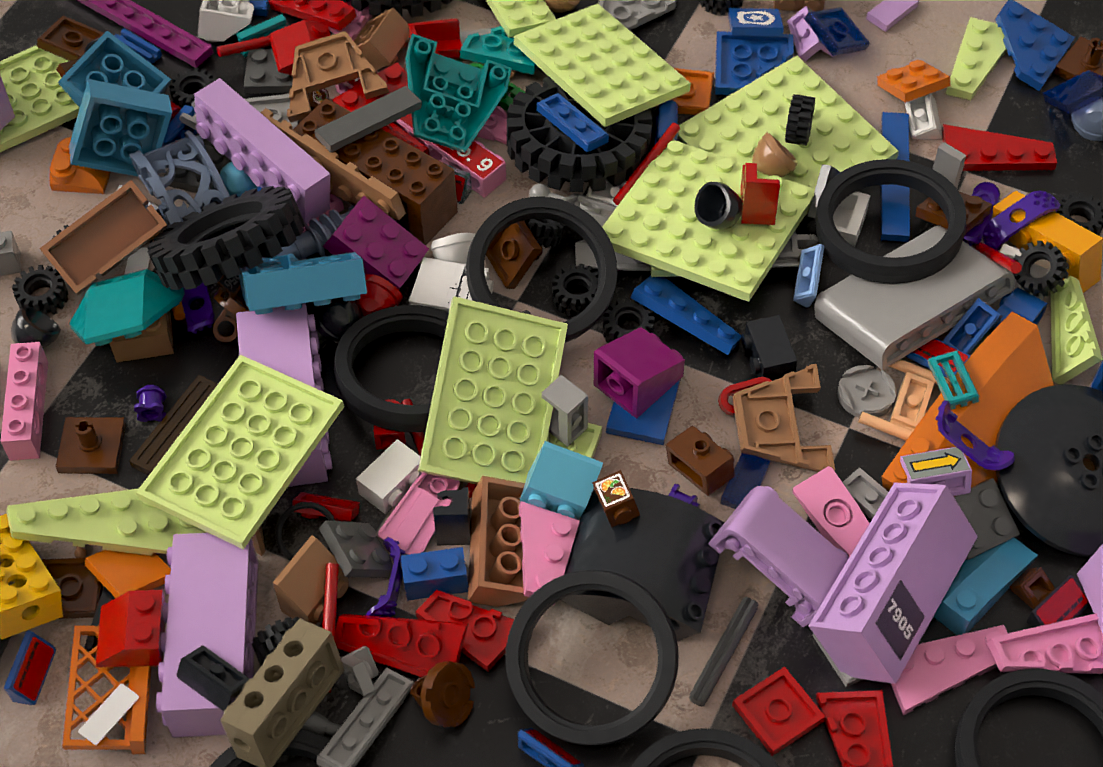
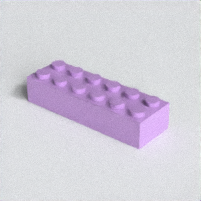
[194,78,330,224]

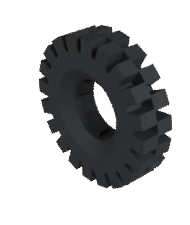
[506,77,652,193]

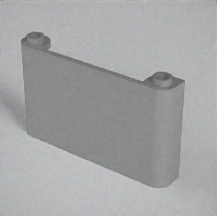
[814,226,1015,370]

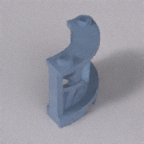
[129,130,230,226]

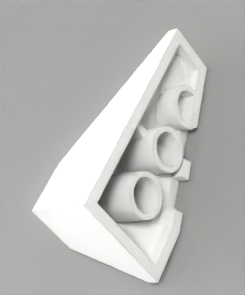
[197,0,254,42]

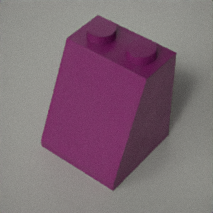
[593,327,685,419]

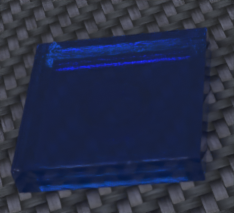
[804,7,870,56]
[1043,70,1103,114]

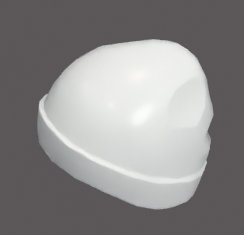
[431,233,475,264]

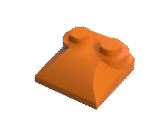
[49,137,111,194]

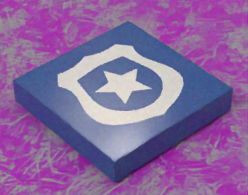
[728,8,784,37]

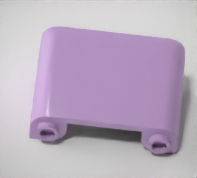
[708,486,849,627]

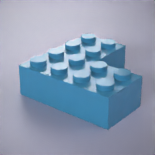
[239,252,367,315]

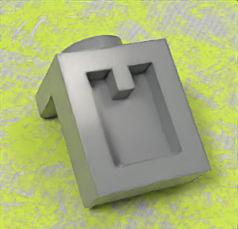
[341,646,379,696]

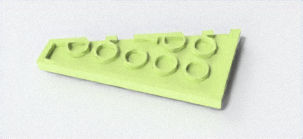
[6,488,207,556]

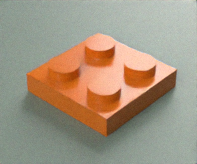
[877,60,951,103]

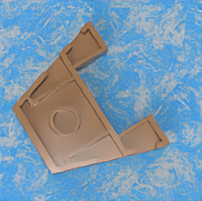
[287,31,389,123]
[733,364,835,472]

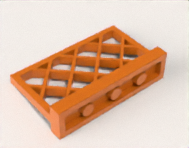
[62,625,152,754]

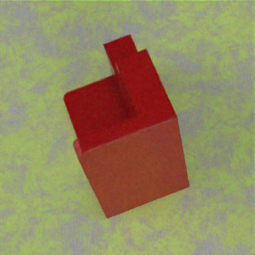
[408,18,463,59]
[741,163,780,225]

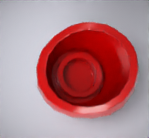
[354,274,403,316]

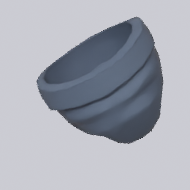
[1071,96,1103,141]

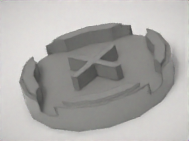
[837,365,897,417]

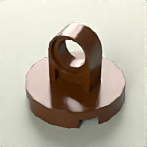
[213,287,249,342]
[410,661,475,728]

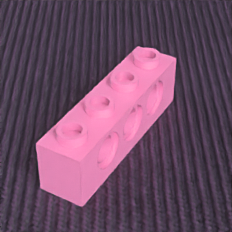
[0,342,48,461]

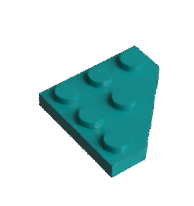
[460,26,538,75]

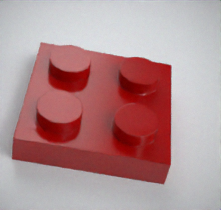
[732,666,825,756]

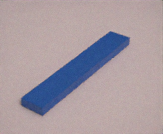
[881,112,910,242]

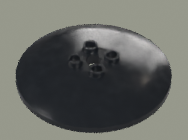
[995,384,1103,558]

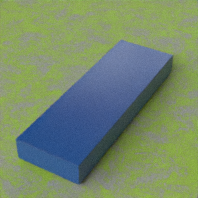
[537,93,609,152]

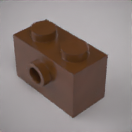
[665,425,735,496]

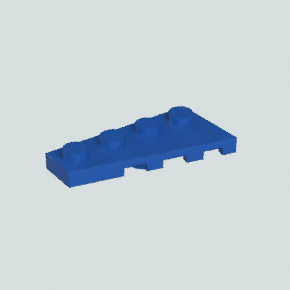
[630,275,741,355]

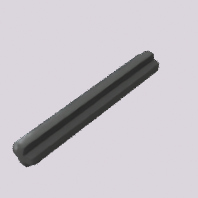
[689,597,758,707]

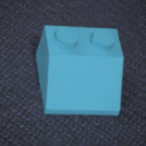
[520,441,603,520]

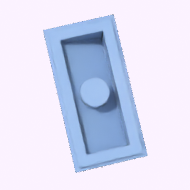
[793,244,824,307]

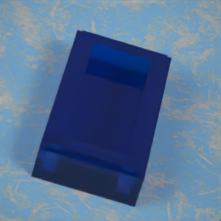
[720,453,771,509]

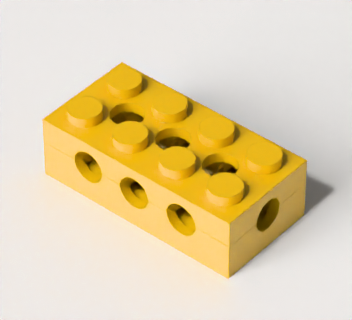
[0,514,63,640]

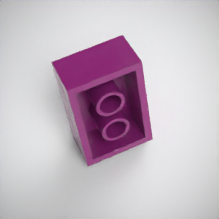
[323,196,429,290]

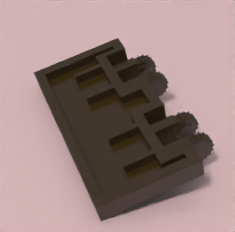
[129,375,218,476]

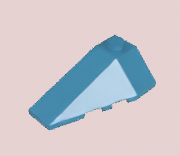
[933,537,1038,635]

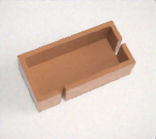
[39,180,168,295]

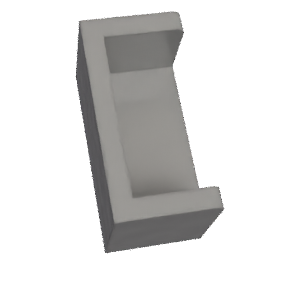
[542,375,588,447]

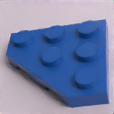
[995,0,1075,91]
[715,31,794,95]

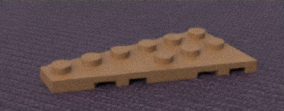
[260,108,406,220]

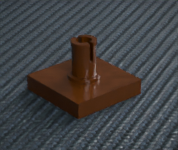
[1054,36,1103,96]
[486,220,543,289]
[56,417,126,474]

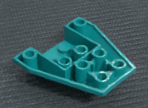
[405,34,512,153]
[69,269,185,346]

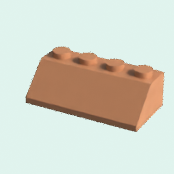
[468,476,529,607]

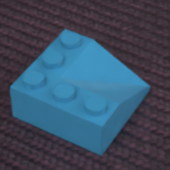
[58,31,171,108]
[69,79,172,177]

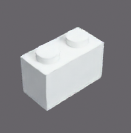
[356,439,422,514]

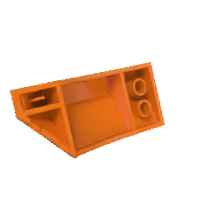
[882,312,1054,491]

